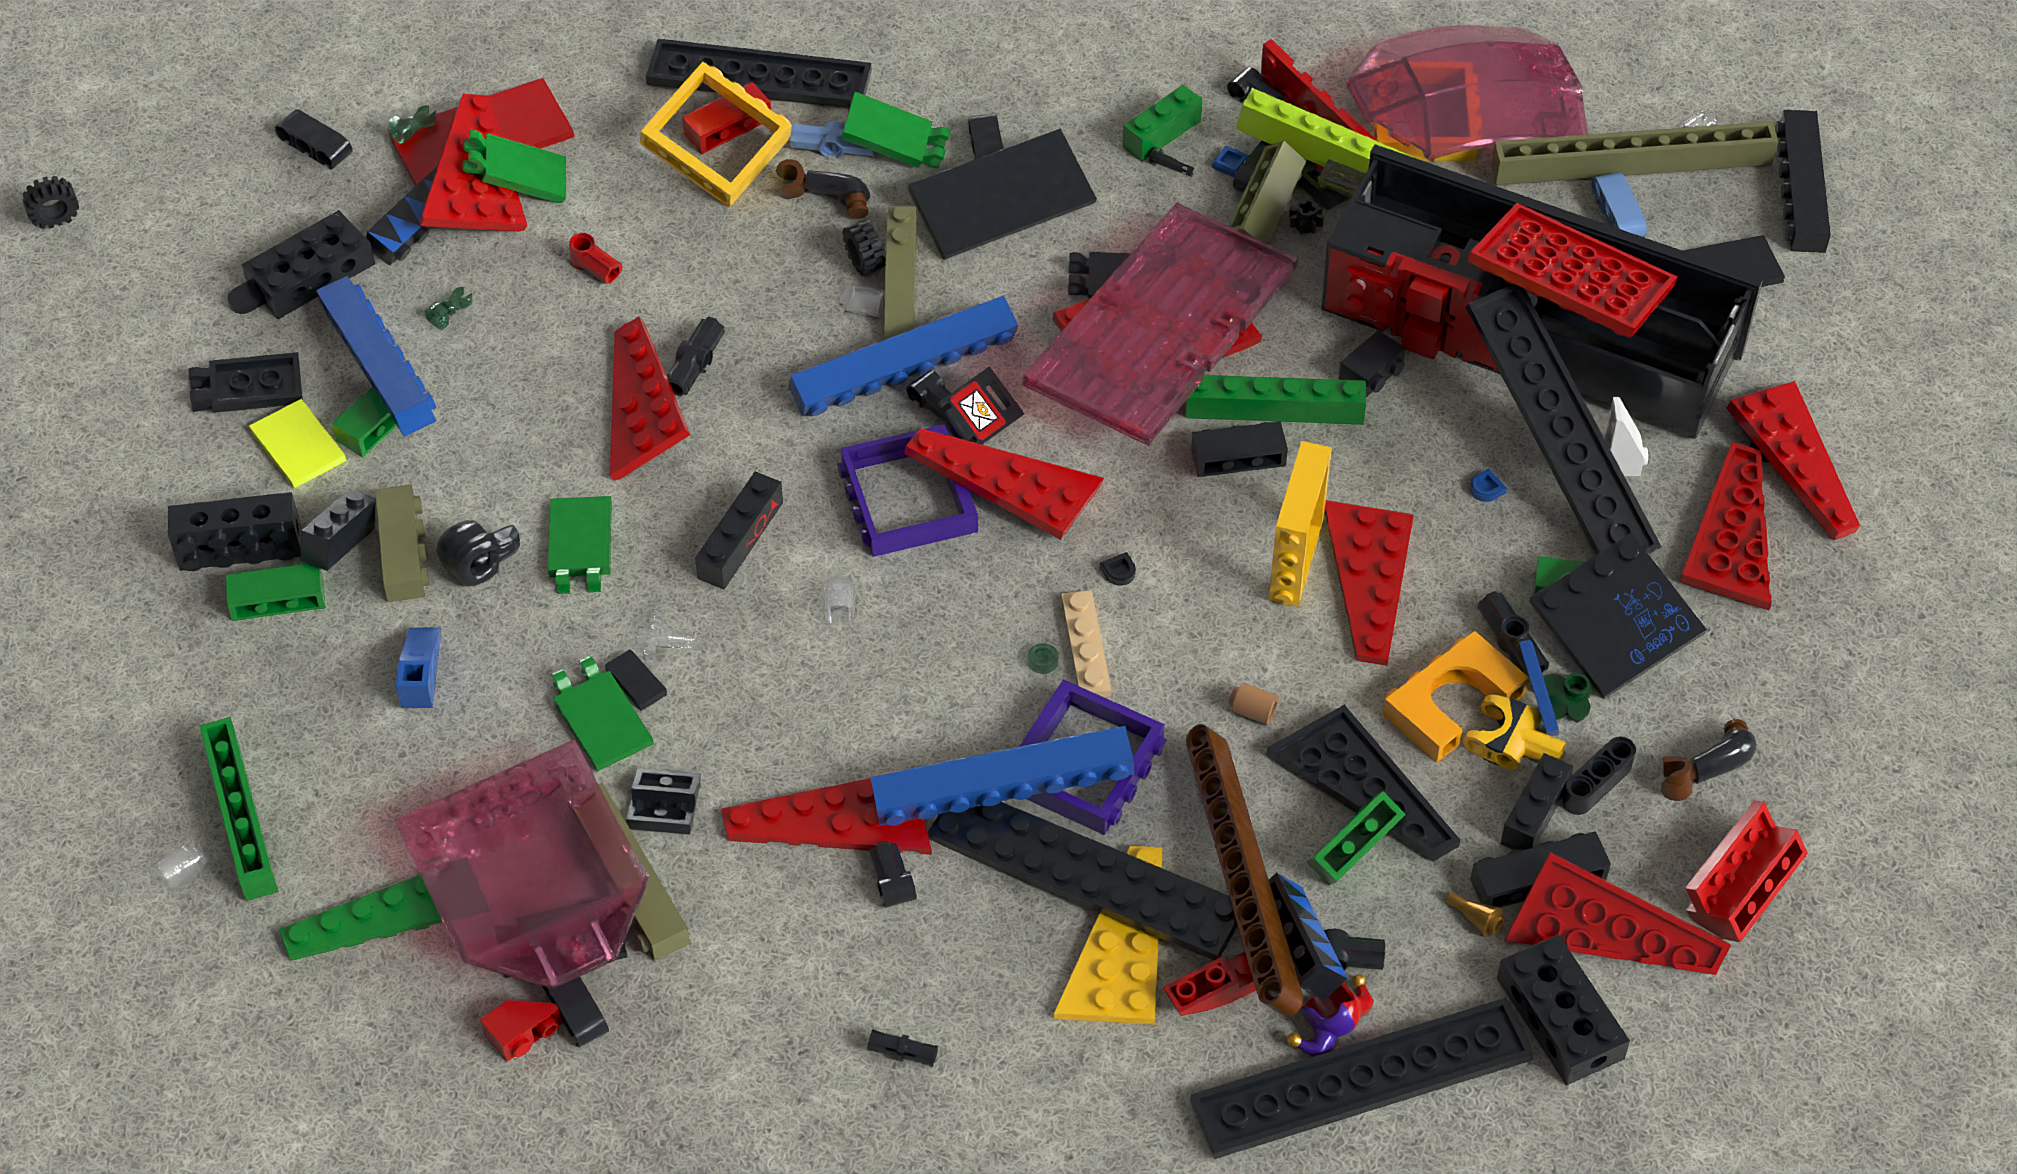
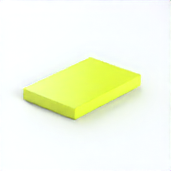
[249,399,347,488]

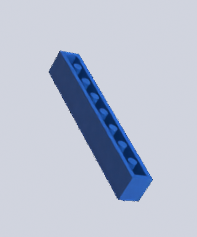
[316,276,436,437]
[788,295,1018,416]
[870,726,1134,826]

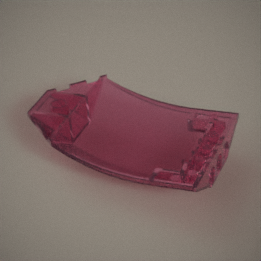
[1346,25,1588,162]
[395,739,650,989]

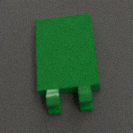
[840,92,951,168]
[463,130,566,203]
[548,496,612,594]
[551,655,654,772]

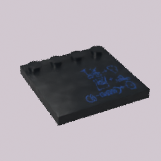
[1529,532,1707,698]

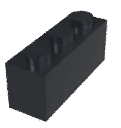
[1191,421,1288,477]
[300,489,376,571]
[1500,753,1574,850]

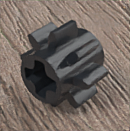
[1289,199,1324,234]

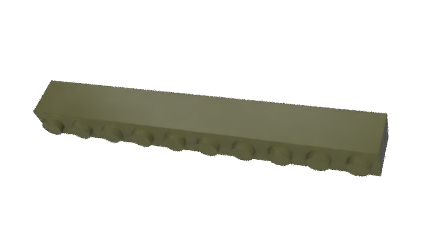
[1491,121,1778,185]

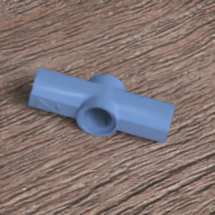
[790,121,875,158]

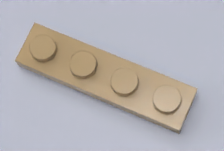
[1061,590,1112,697]

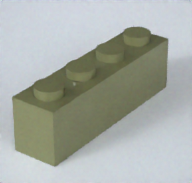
[1225,140,1306,254]
[375,484,430,602]

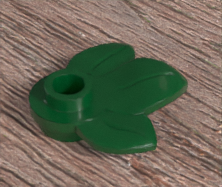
[1543,673,1592,723]

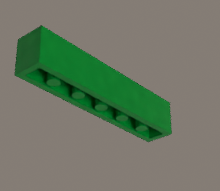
[1186,374,1366,425]
[199,717,279,901]

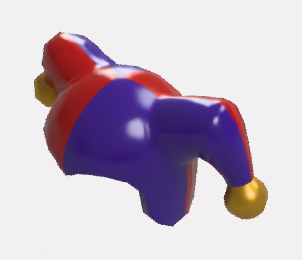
[1287,974,1374,1057]

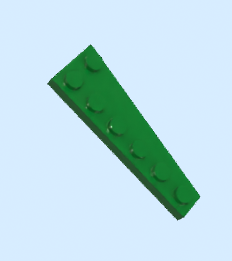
[279,857,490,961]

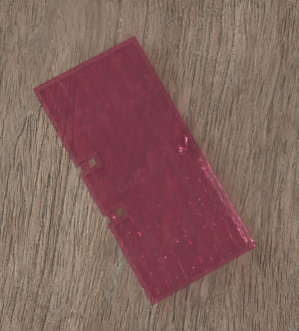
[1022,202,1298,446]

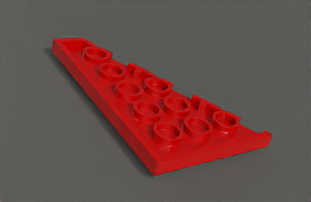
[419,93,527,232]

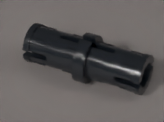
[867,1029,938,1067]

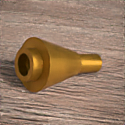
[1446,892,1505,937]

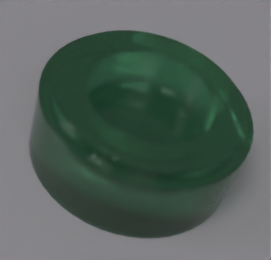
[1027,643,1059,674]

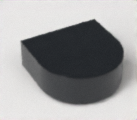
[228,282,264,314]
[1100,552,1136,586]

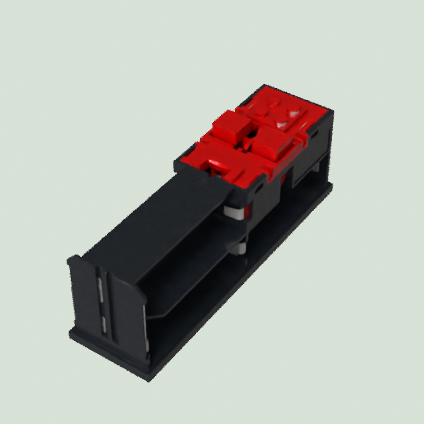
[1321,144,1763,439]

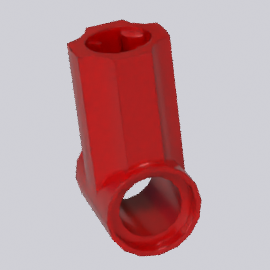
[569,232,622,284]

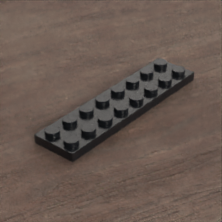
[646,38,872,108]

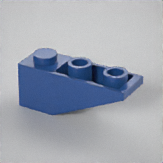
[396,627,441,708]

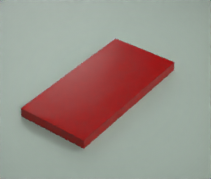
[388,78,574,186]

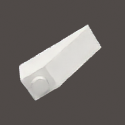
[1604,397,1648,476]

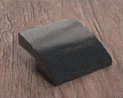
[626,768,701,835]

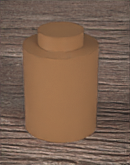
[1229,682,1279,725]

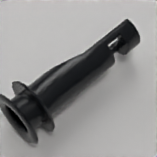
[1149,147,1194,177]

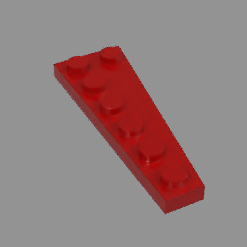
[1261,39,1379,142]

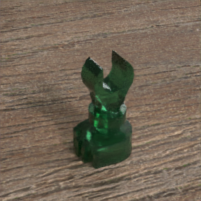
[387,105,437,143]
[425,287,473,331]

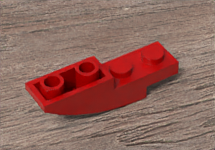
[1163,951,1256,1016]

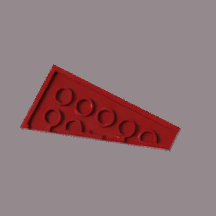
[610,316,691,481]
[1726,381,1860,540]
[1680,442,1772,611]
[721,778,932,855]
[1504,852,1731,975]

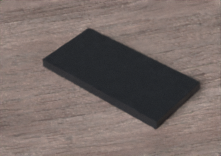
[908,128,1097,260]

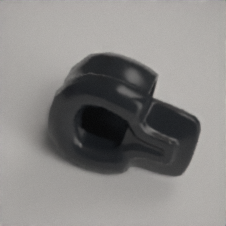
[437,520,520,587]

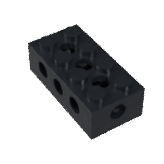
[241,210,375,319]
[168,492,302,571]
[1497,934,1630,1086]

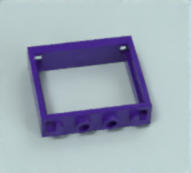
[837,424,978,557]
[1019,679,1167,835]

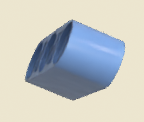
[1591,172,1647,237]

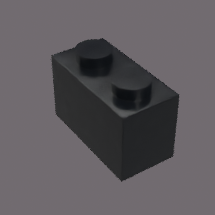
[1338,330,1406,397]

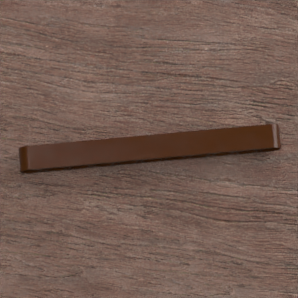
[1186,724,1303,1017]

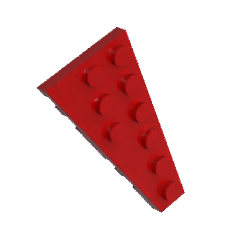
[904,428,1104,540]
[1324,500,1414,666]

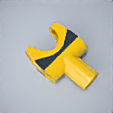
[1463,695,1567,770]

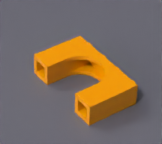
[1383,631,1529,763]

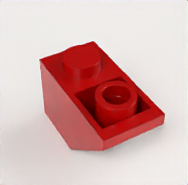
[480,1000,562,1062]

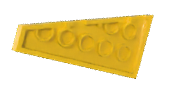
[1054,846,1163,1025]

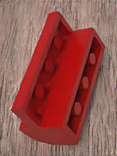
[1685,800,1808,942]

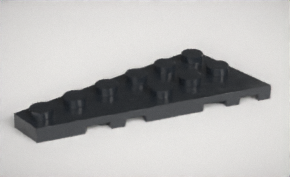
[1266,704,1460,862]

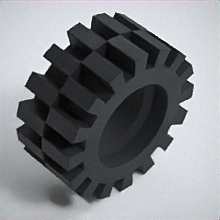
[22,176,79,229]
[842,219,886,276]

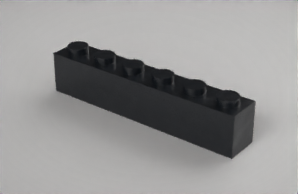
[1775,110,1831,253]

